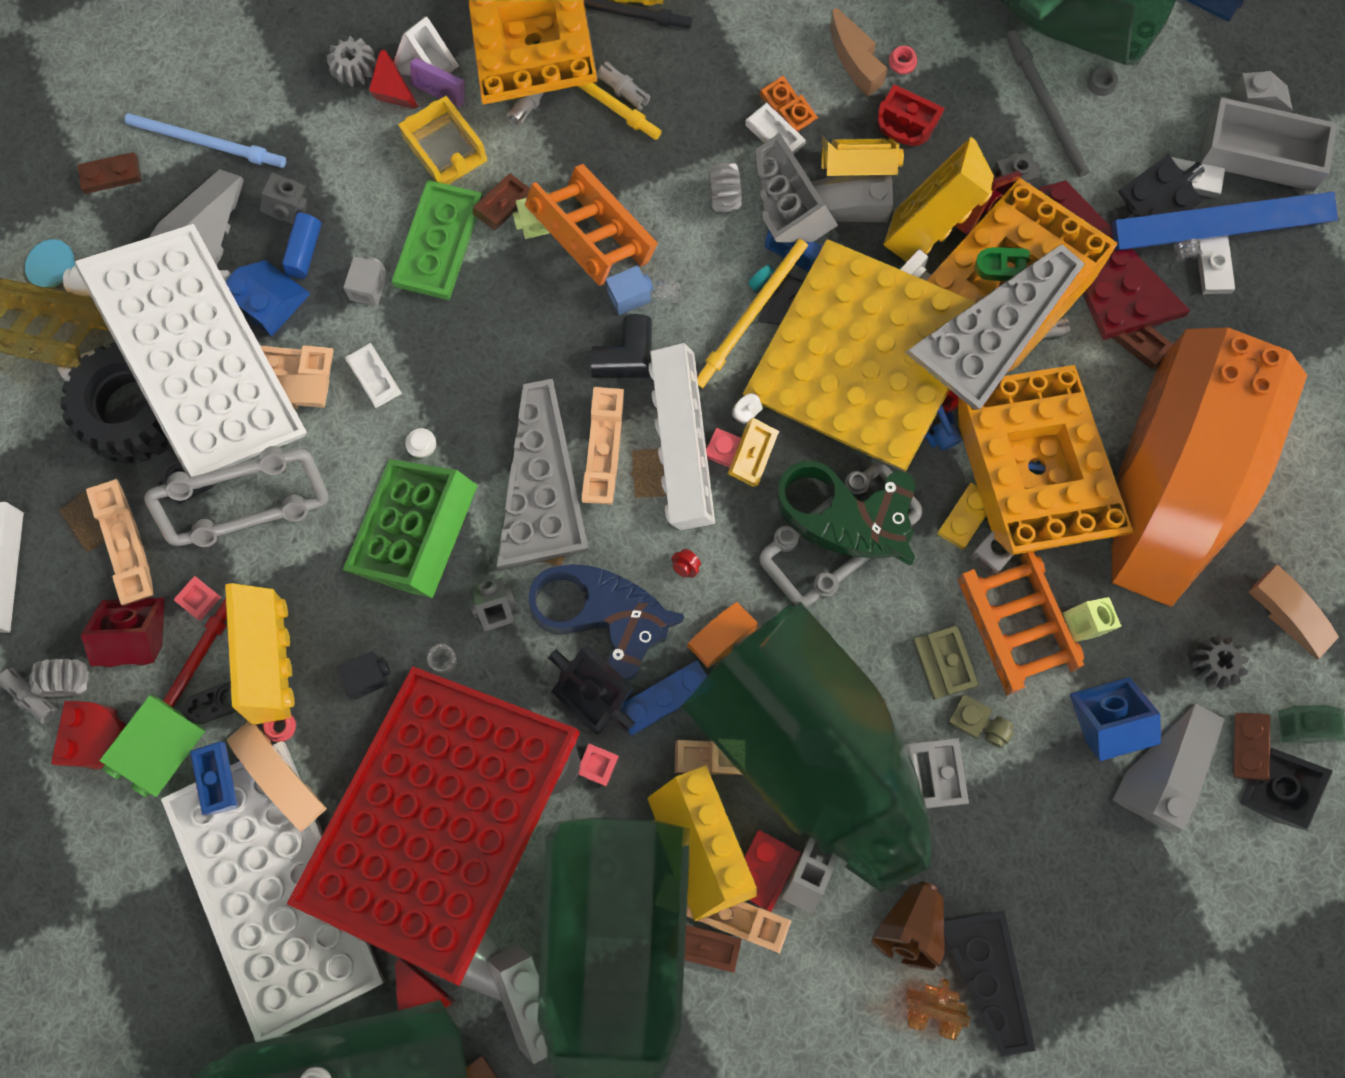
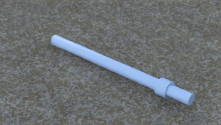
[125,113,286,168]

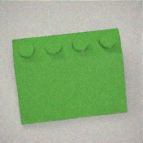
[343,459,478,598]

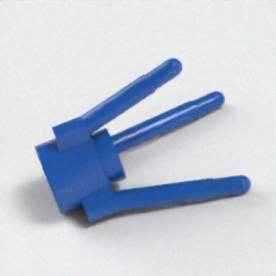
[925,405,963,451]

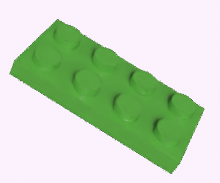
[391,180,483,300]

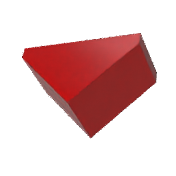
[369,49,419,109]
[395,958,456,1014]

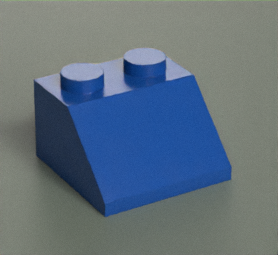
[225,260,310,337]
[1070,677,1161,761]

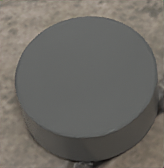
[1087,67,1118,96]

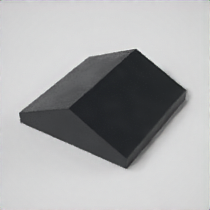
[1241,747,1333,831]

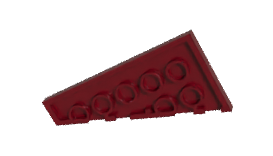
[1038,180,1190,340]

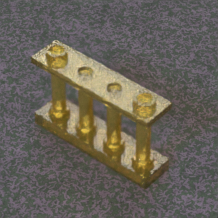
[0,278,109,369]

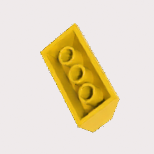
[883,137,994,262]
[225,583,295,725]
[647,765,757,921]

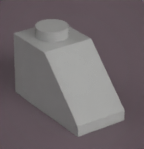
[1230,71,1293,113]

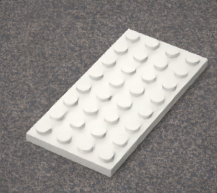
[75,224,307,477]
[161,741,386,1046]

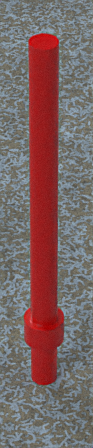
[163,598,227,708]

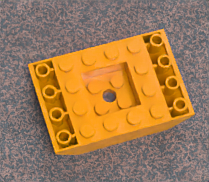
[468,0,598,105]
[927,178,1117,373]
[958,365,1133,555]

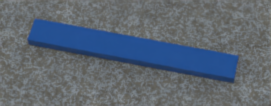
[1111,191,1338,251]

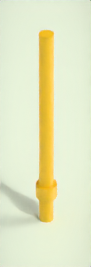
[529,42,662,140]
[697,239,808,389]

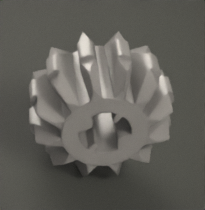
[326,36,376,87]
[708,162,742,213]
[30,658,89,698]

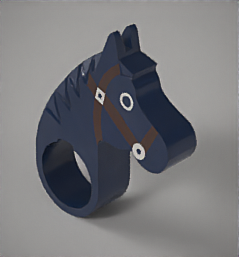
[529,564,685,682]

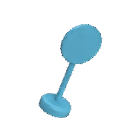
[25,239,75,289]

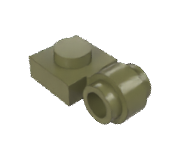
[948,694,1014,748]

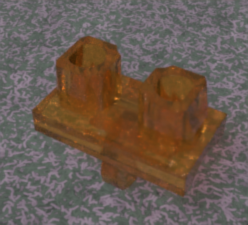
[906,978,971,1041]

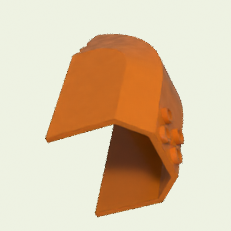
[1112,327,1307,607]

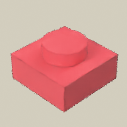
[706,428,741,468]
[174,576,221,621]
[579,744,619,787]

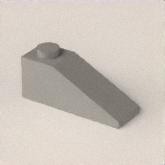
[782,803,854,914]

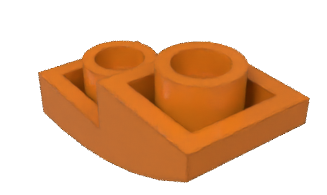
[759,75,818,132]
[687,602,758,668]

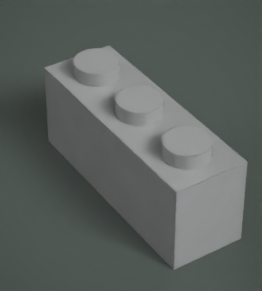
[487,944,564,1065]

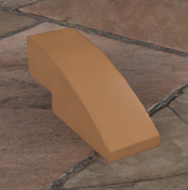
[830,7,888,97]
[1248,564,1339,660]

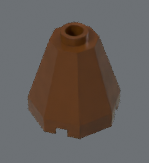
[871,881,944,971]

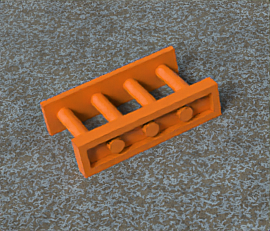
[524,164,658,286]
[957,551,1084,696]

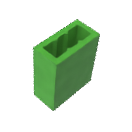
[100,693,205,797]

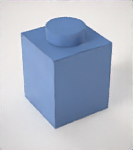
[606,265,653,315]

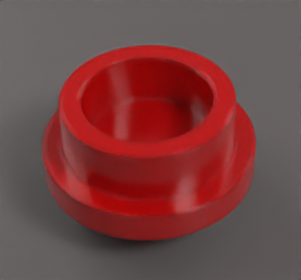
[671,549,701,578]

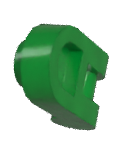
[974,247,1030,281]

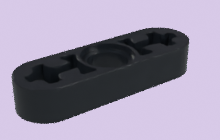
[183,681,237,724]

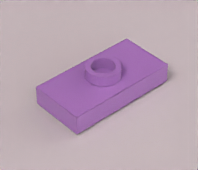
[410,57,464,108]

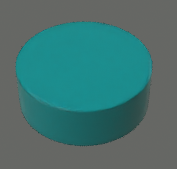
[748,264,775,293]

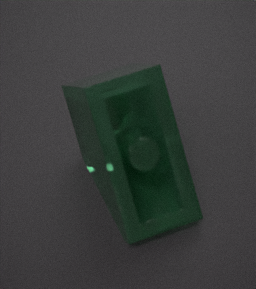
[1278,705,1345,743]

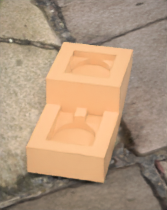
[277,374,330,409]
[674,740,744,775]

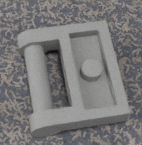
[900,738,969,811]

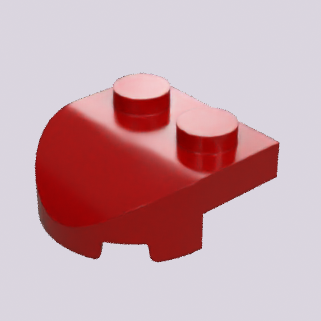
[877,84,945,146]
[51,701,126,769]

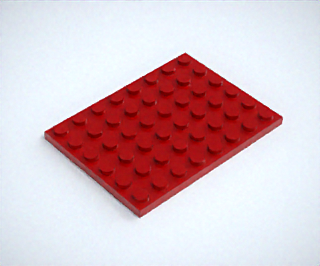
[286,666,580,986]

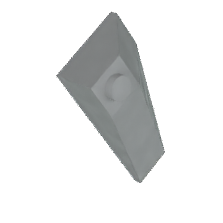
[1112,703,1225,833]

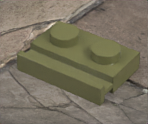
[912,625,979,700]

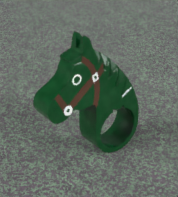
[777,461,916,565]

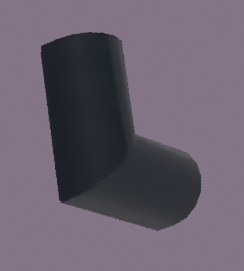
[591,314,652,378]

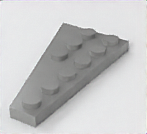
[905,244,1085,410]
[496,379,589,570]

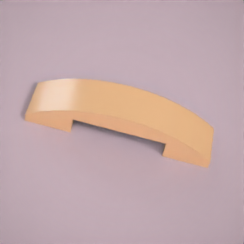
[260,345,334,378]
[582,387,624,505]
[86,479,154,606]
[227,721,327,832]
[657,873,791,953]

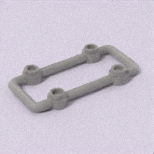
[144,446,329,547]
[759,463,923,608]

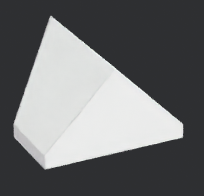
[394,16,459,76]

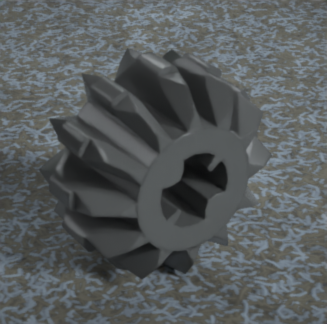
[1190,635,1249,690]

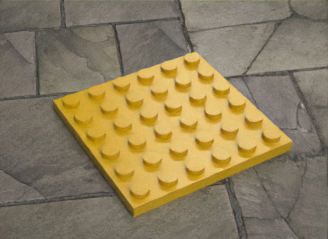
[743,239,976,472]

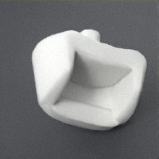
[732,393,763,424]

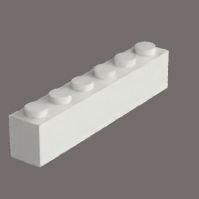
[648,343,715,530]

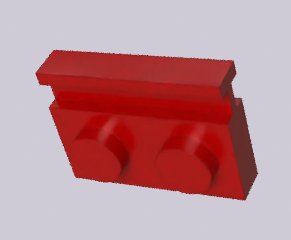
[744,830,801,912]

